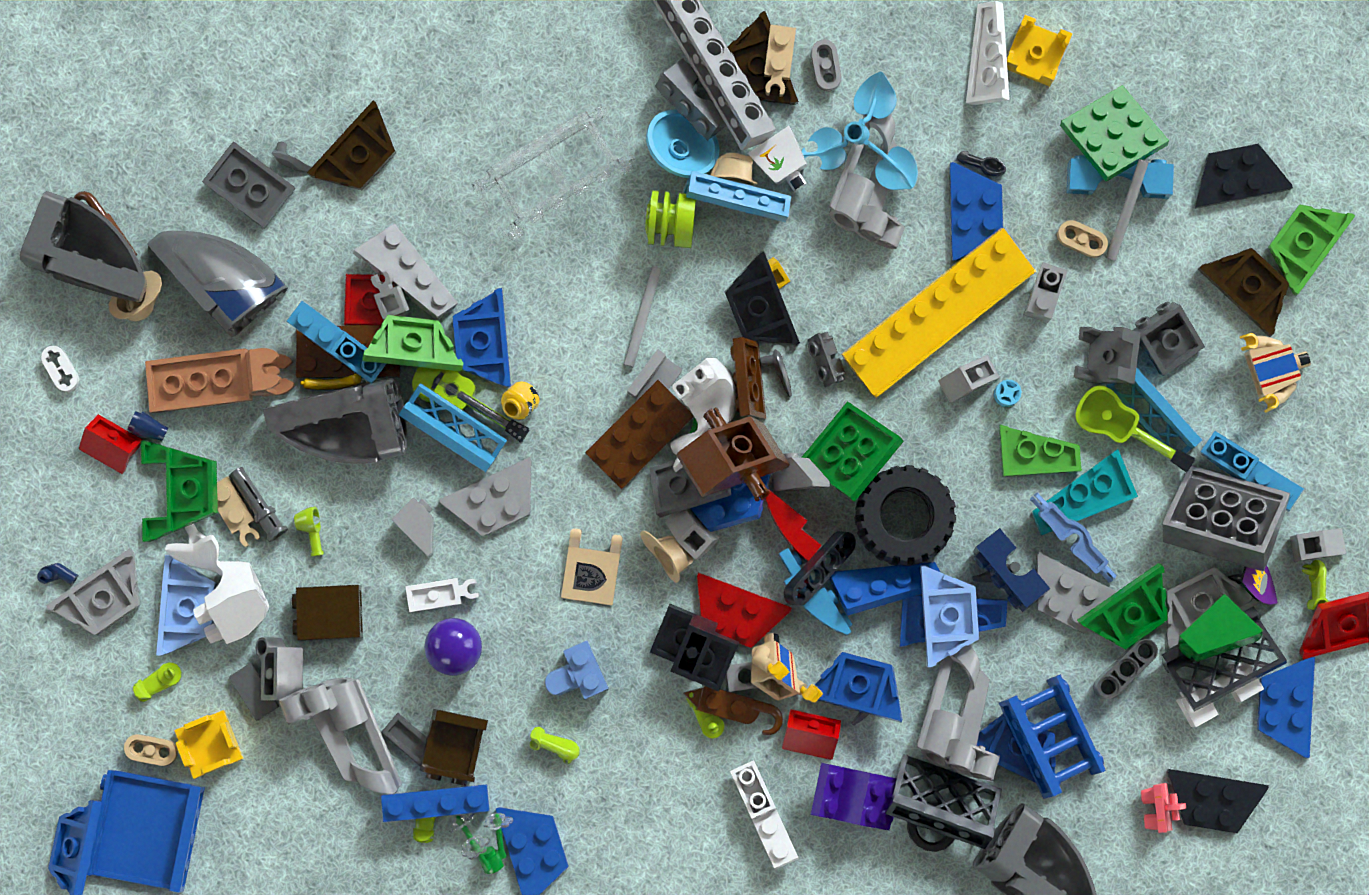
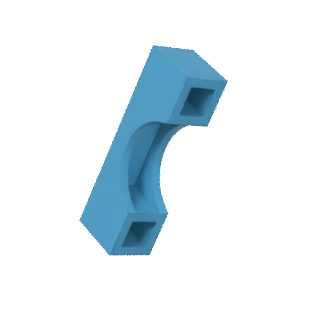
[1066,155,1174,199]

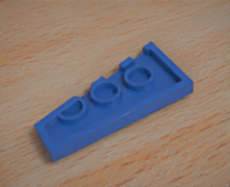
[829,562,940,616]
[899,595,1008,647]

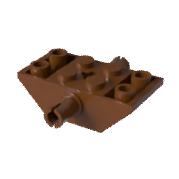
[676,407,790,502]

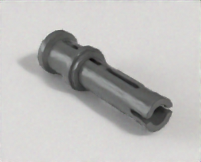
[229,467,288,542]

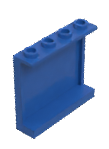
[87,770,205,893]

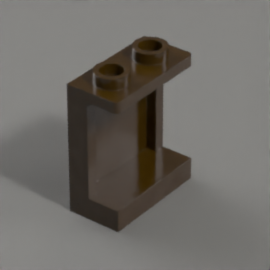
[292,585,363,641]
[420,709,488,786]

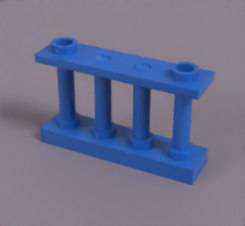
[999,674,1106,799]

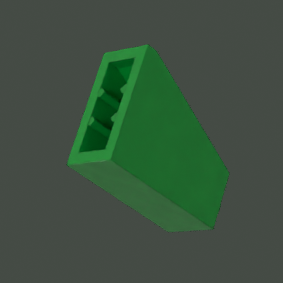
[1178,594,1263,662]

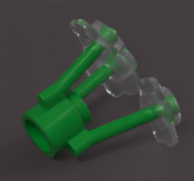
[448,813,513,874]

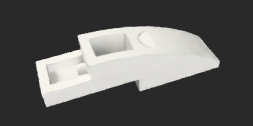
[730,760,799,870]

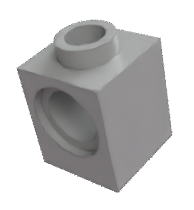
[726,662,758,692]

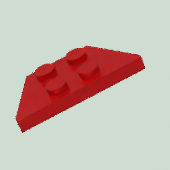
[697,572,792,648]
[1299,592,1369,659]

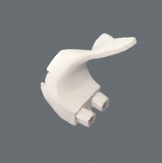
[669,358,738,472]
[165,535,269,644]

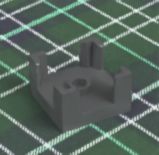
[1073,327,1141,384]

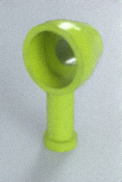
[294,506,324,556]

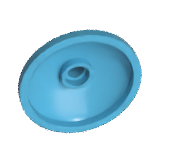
[646,109,720,178]

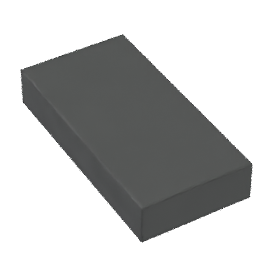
[229,663,279,721]
[381,713,427,766]

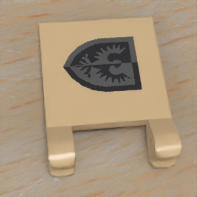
[561,528,623,605]

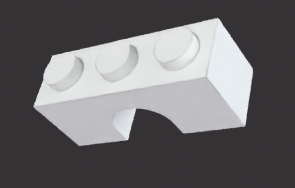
[1176,661,1264,727]

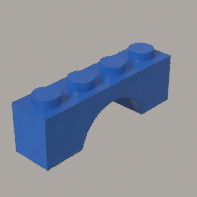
[381,784,490,822]

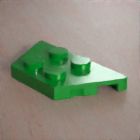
[1077,563,1168,650]

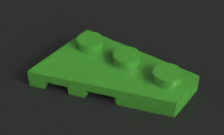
[999,424,1082,477]

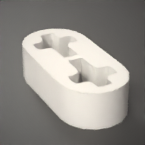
[41,346,79,392]

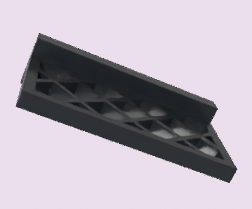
[1161,606,1287,712]
[886,754,1002,849]

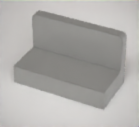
[627,349,682,400]

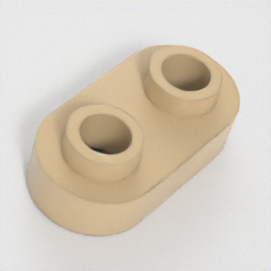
[1057,220,1108,258]
[124,734,178,766]

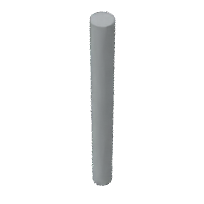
[1106,159,1149,260]
[624,266,662,367]

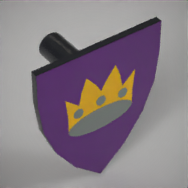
[1228,565,1278,605]

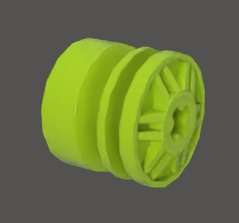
[645,190,696,248]

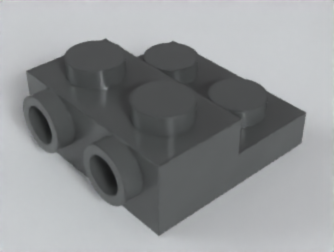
[1133,302,1205,376]

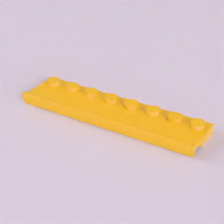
[841,228,1036,398]

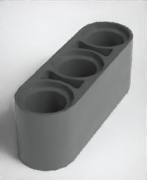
[1093,639,1158,699]

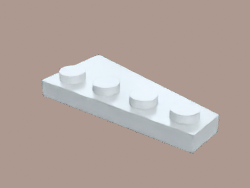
[966,1,1009,105]

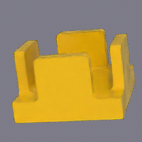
[174,710,244,779]

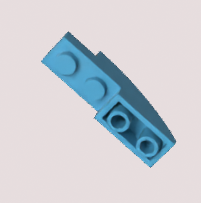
[286,301,386,384]
[1200,431,1304,512]
[778,548,852,636]

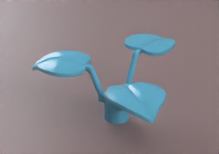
[802,72,918,190]

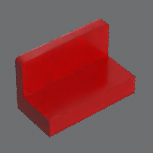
[79,414,143,474]
[782,709,841,760]

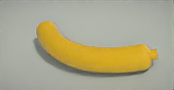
[300,374,361,390]

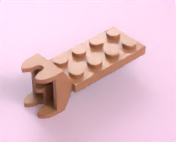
[145,348,295,413]

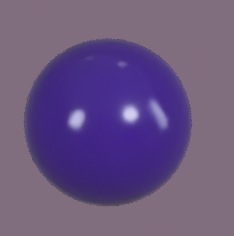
[424,618,482,676]

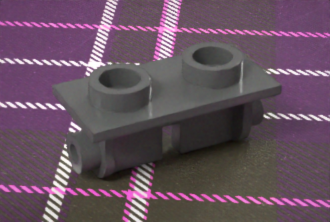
[808,331,846,387]

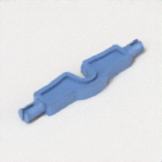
[1030,492,1117,583]

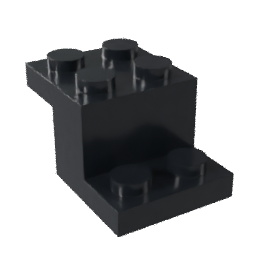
[650,604,739,692]

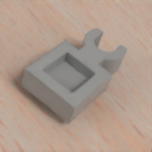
[371,270,409,319]

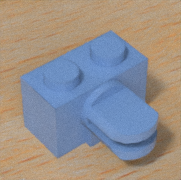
[545,640,609,700]

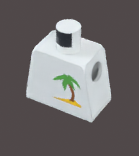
[748,126,808,192]

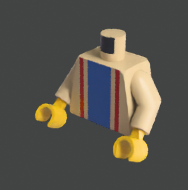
[1239,333,1311,413]
[751,633,823,703]

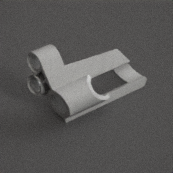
[829,114,905,249]
[916,645,1000,781]
[279,678,402,794]

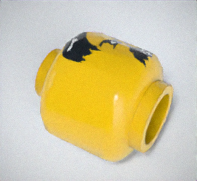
[501,381,540,420]

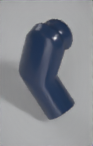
[37,563,79,586]

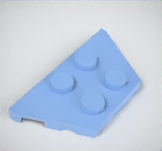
[156,555,217,656]
[920,566,979,667]

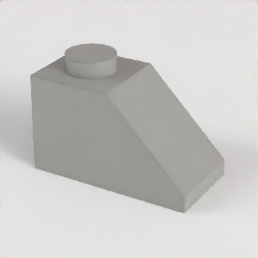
[938,355,999,403]
[773,453,830,492]
[391,497,434,557]

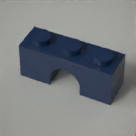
[973,528,1051,612]

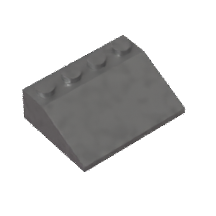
[1162,466,1290,572]

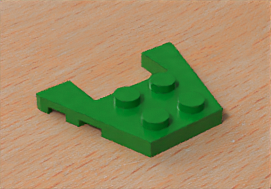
[141,441,218,542]

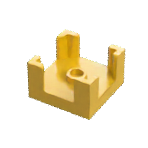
[1007,15,1073,87]

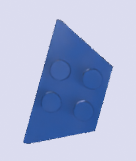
[949,162,1003,261]
[452,288,511,388]
[690,473,773,532]
[815,652,903,723]
[1257,657,1315,758]
[977,714,1056,783]
[48,800,102,895]
[495,807,569,895]

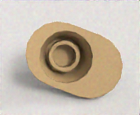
[711,153,758,185]
[109,271,162,321]
[640,530,693,583]

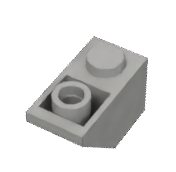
[1023,262,1067,323]
[665,508,720,560]
[1290,528,1346,562]

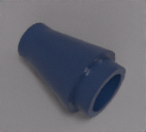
[127,411,169,442]

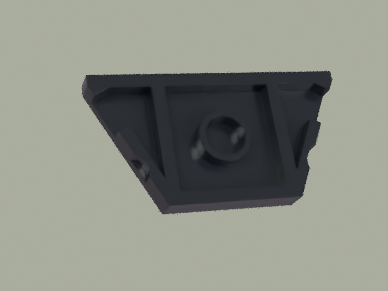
[1194,143,1293,209]
[724,250,800,345]
[1167,769,1269,833]

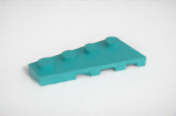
[1031,449,1138,536]

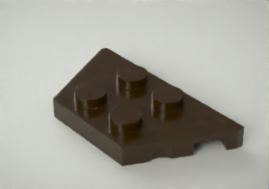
[727,11,799,105]
[307,100,396,191]
[1198,248,1289,337]

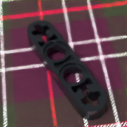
[784,531,856,606]

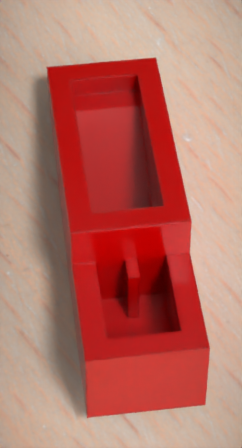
[765,490,822,562]

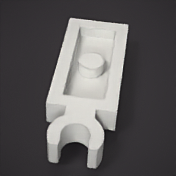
[405,578,479,613]

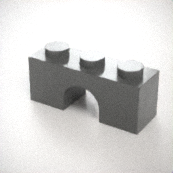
[655,58,727,141]

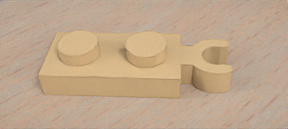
[764,25,796,97]
[217,476,261,547]

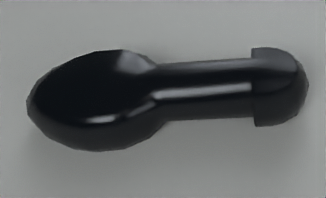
[958,151,1006,177]

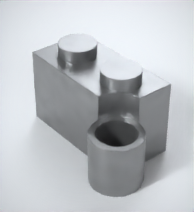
[255,637,304,700]

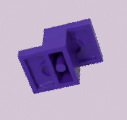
[811,762,896,831]

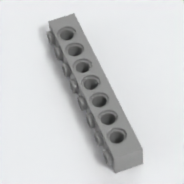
[653,0,776,151]

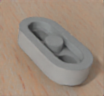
[811,39,842,91]

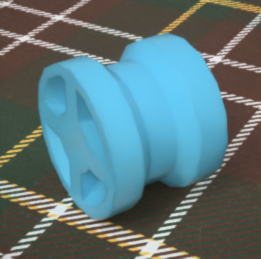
[994,379,1022,407]

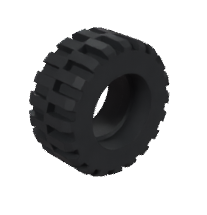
[854,465,956,566]

